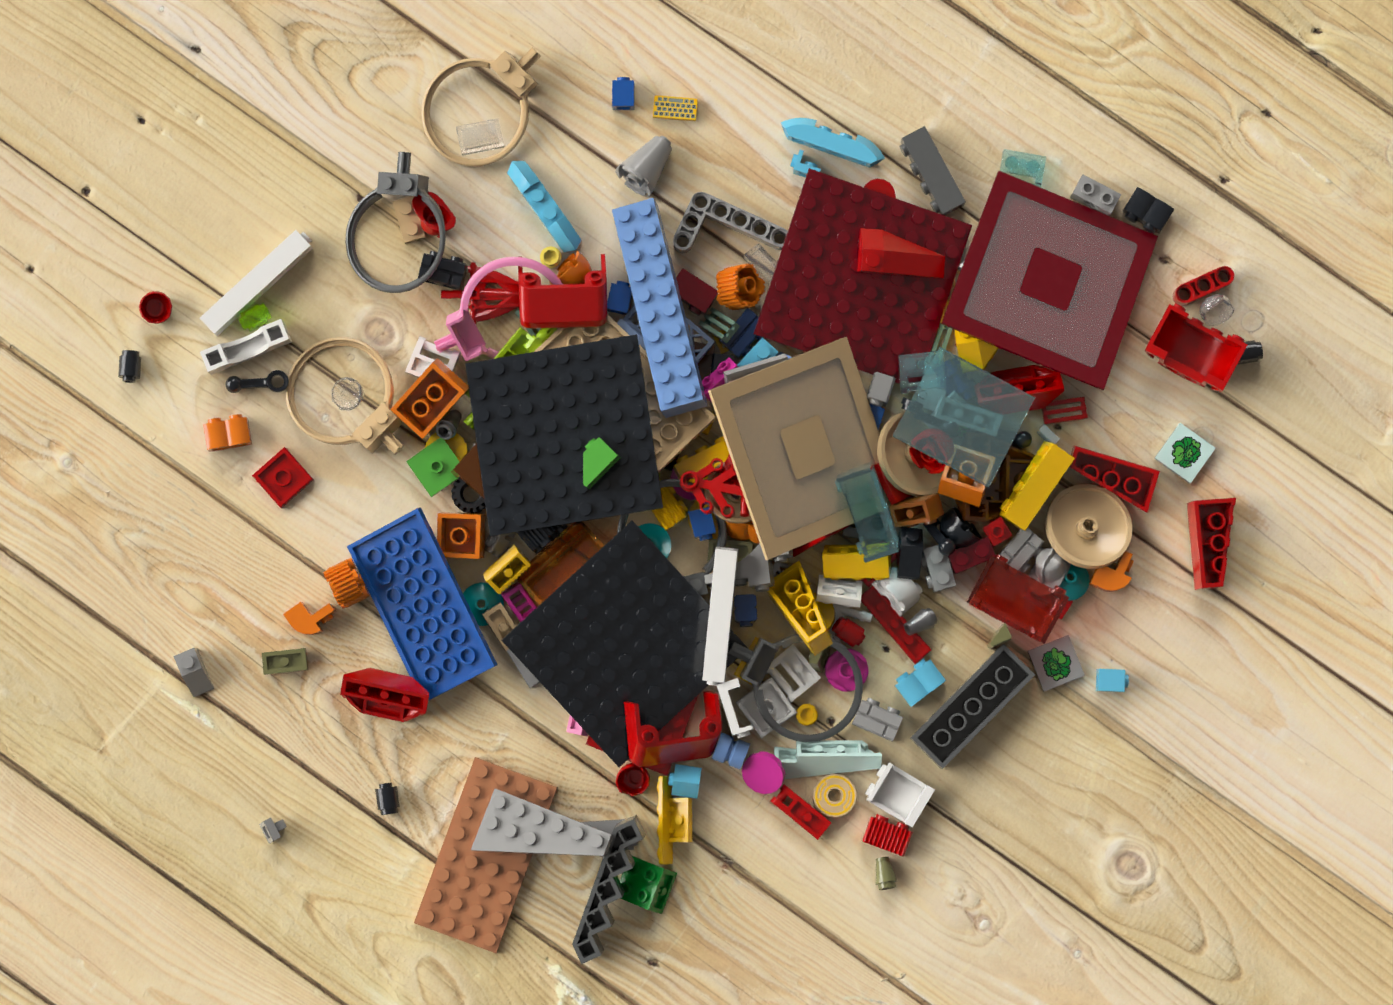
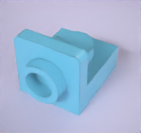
[790,150,821,178]

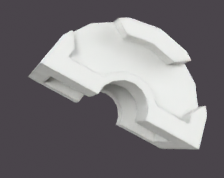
[872,567,922,617]

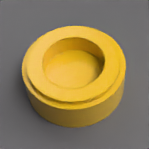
[796,704,818,726]

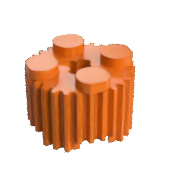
[716,263,766,310]
[323,558,370,609]

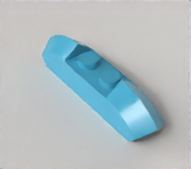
[781,118,885,168]
[507,161,581,252]

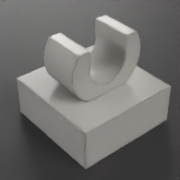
[259,818,287,844]

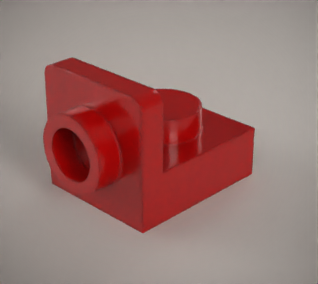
[983,517,1012,546]

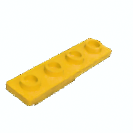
[657,776,692,865]

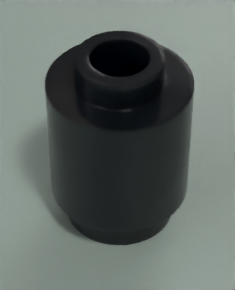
[1237,340,1263,365]
[118,350,141,383]
[375,782,400,815]

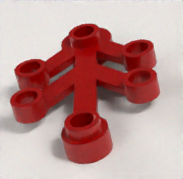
[680,458,744,519]

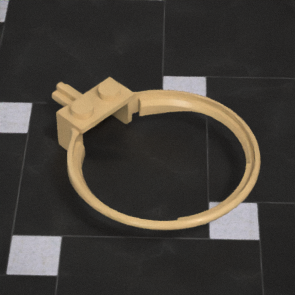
[422,47,541,167]
[285,337,404,455]

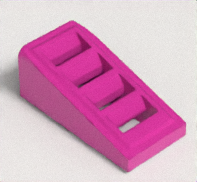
[501,582,537,622]

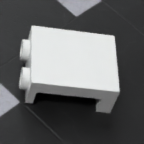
[717,678,754,738]
[865,762,935,827]

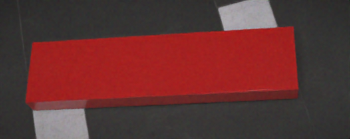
[861,586,931,664]

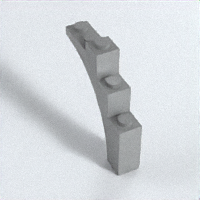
[704,543,793,592]

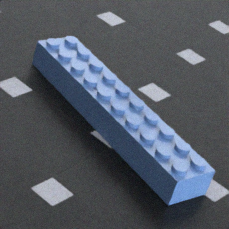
[612,198,708,418]

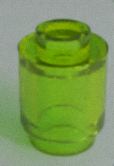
[238,302,272,332]

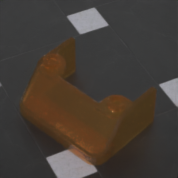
[517,522,604,605]

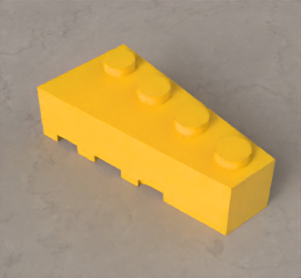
[999,441,1075,531]
[767,561,833,656]

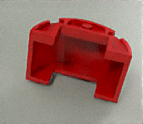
[1145,304,1248,392]

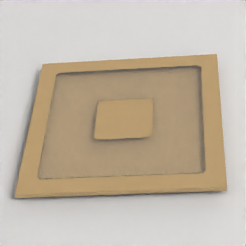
[708,337,891,560]

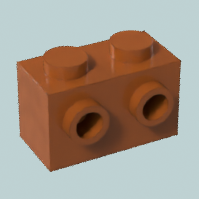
[889,493,944,528]

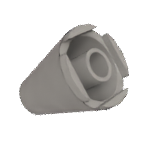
[615,136,672,196]

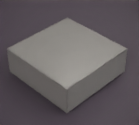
[1037,425,1060,444]

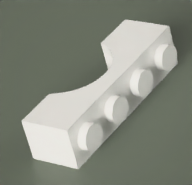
[200,319,292,375]

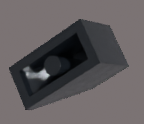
[896,527,923,580]

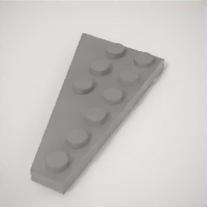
[471,788,614,856]

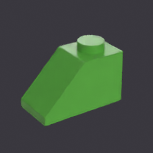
[583,437,621,489]

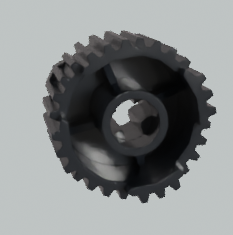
[517,524,568,555]

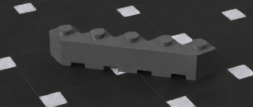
[572,814,646,964]

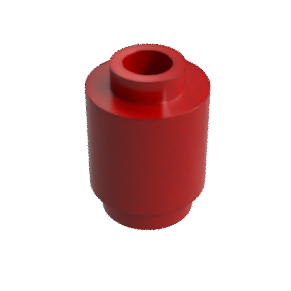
[832,616,865,647]

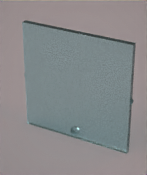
[892,347,1035,488]

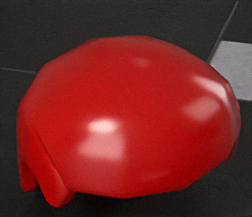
[139,291,173,324]
[616,763,650,797]

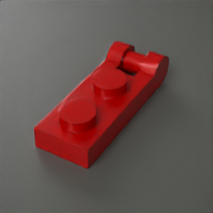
[770,784,831,840]

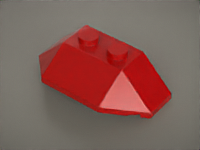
[974,365,1064,416]
[340,668,430,722]

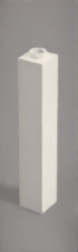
[200,230,313,336]
[702,547,739,686]

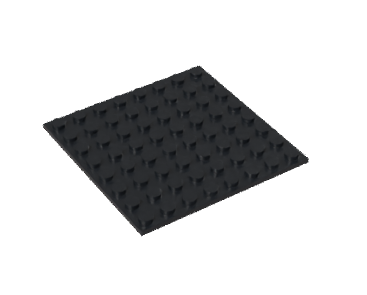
[465,334,663,536]
[501,521,747,767]

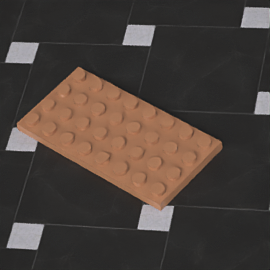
[414,757,558,953]

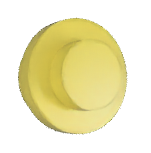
[540,246,562,268]

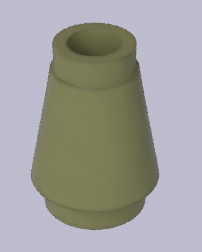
[876,857,897,890]

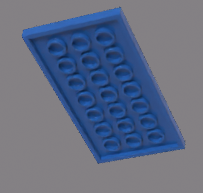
[347,507,498,701]

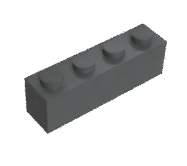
[899,126,966,215]

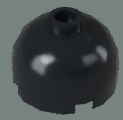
[940,506,982,549]

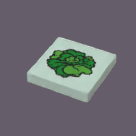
[1154,423,1216,484]

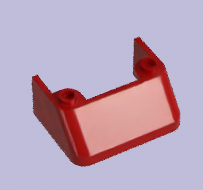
[518,254,607,329]
[624,691,722,767]

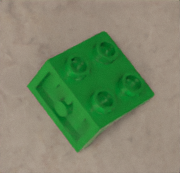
[620,856,677,914]

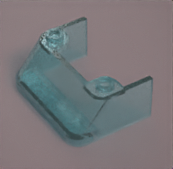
[835,461,900,563]

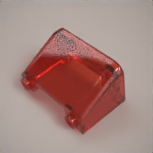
[965,554,1070,644]

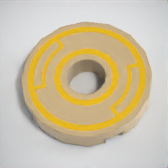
[813,774,857,817]

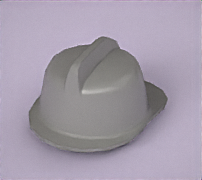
[1028,548,1071,595]

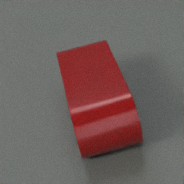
[1172,266,1234,306]

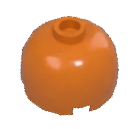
[549,251,592,285]

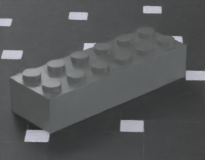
[910,644,1035,769]

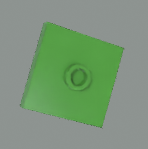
[406,438,460,498]

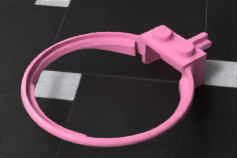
[434,257,563,361]

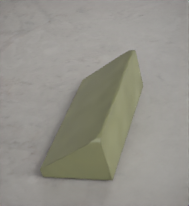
[987,623,1012,648]

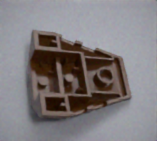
[955,433,1045,522]

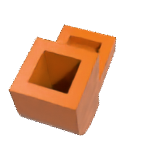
[1089,551,1134,592]
[283,602,336,635]

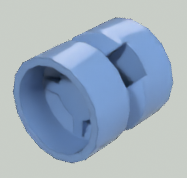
[712,733,750,770]

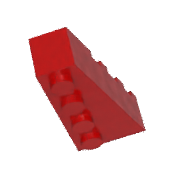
[1069,445,1160,513]
[1187,498,1236,590]

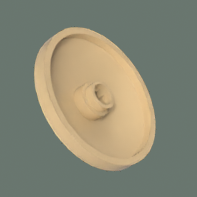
[877,409,943,496]
[1045,484,1132,569]

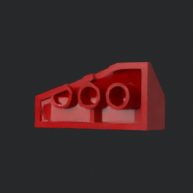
[857,228,945,278]

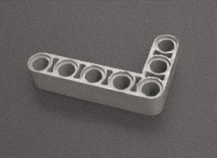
[673,192,788,254]

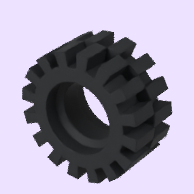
[451,477,486,514]

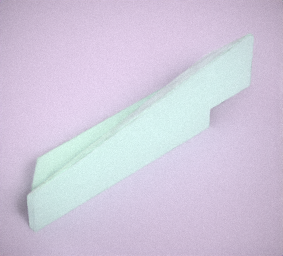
[774,740,882,779]

